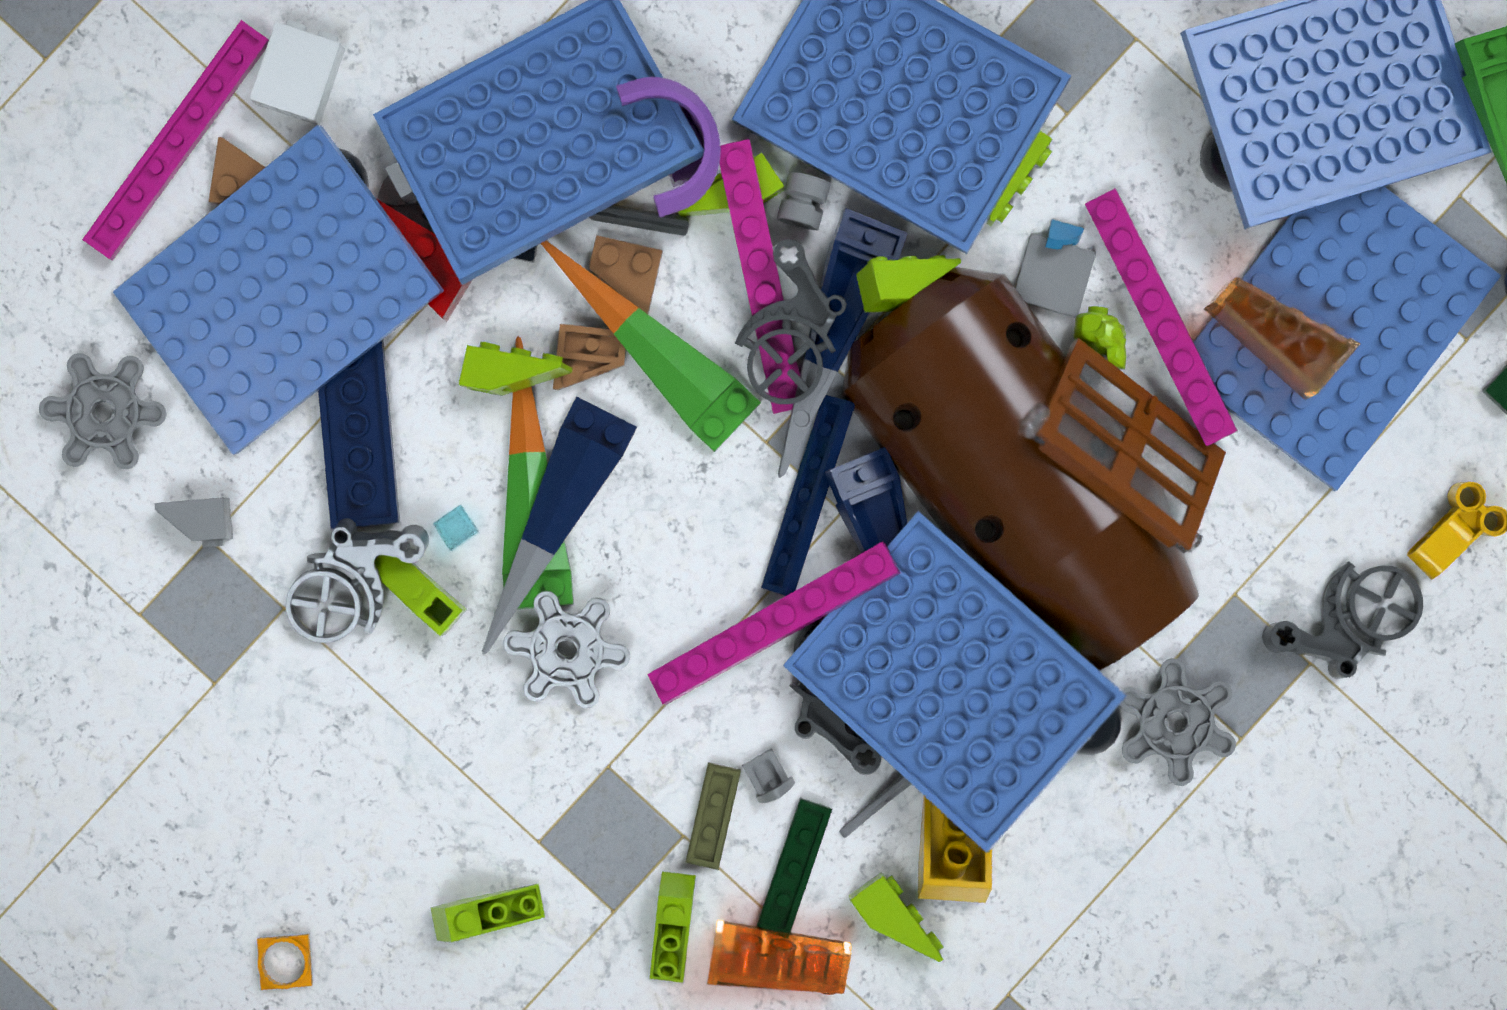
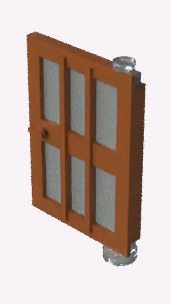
[1019,338,1226,553]

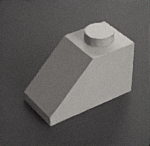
[155,497,233,547]

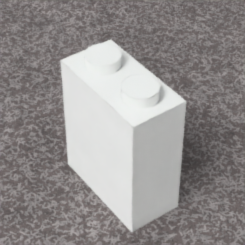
[250,20,345,125]

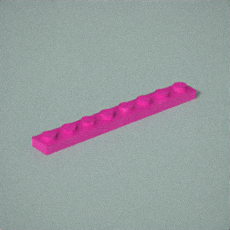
[82,20,269,261]
[719,139,800,414]
[1085,188,1238,446]
[647,542,901,705]

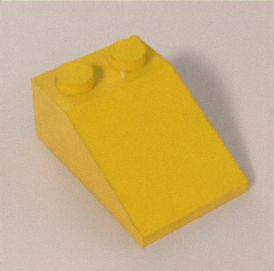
[918,795,992,903]

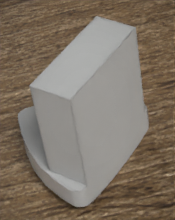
[377,162,419,207]
[742,749,795,803]

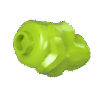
[1073,306,1127,370]

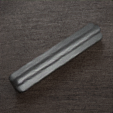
[589,205,689,236]

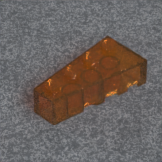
[1204,276,1361,400]
[707,920,851,995]

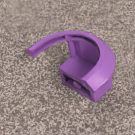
[616,77,721,217]

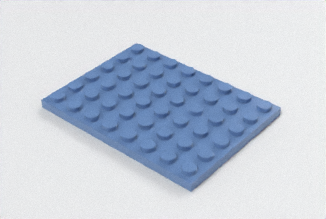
[373,0,704,285]
[732,0,1071,254]
[1180,0,1491,229]
[113,125,444,455]
[1193,187,1501,491]
[783,511,1127,853]

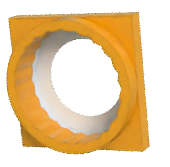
[257,934,313,990]

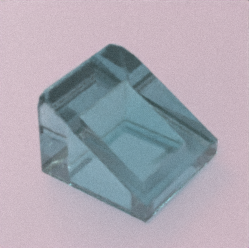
[433,504,480,551]

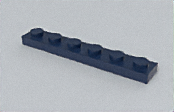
[761,395,855,596]

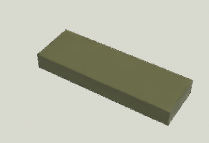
[685,762,741,870]

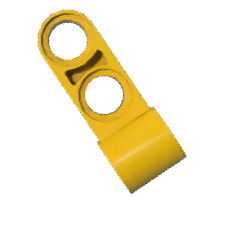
[1407,482,1507,580]

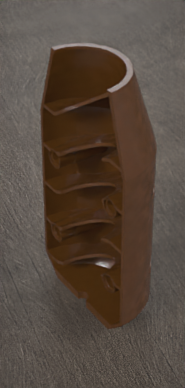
[841,267,1199,671]

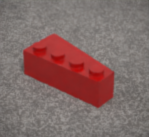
[377,199,472,322]

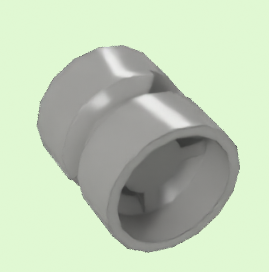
[777,172,831,231]

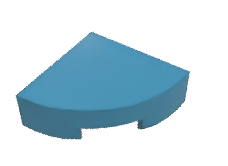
[1045,219,1084,250]

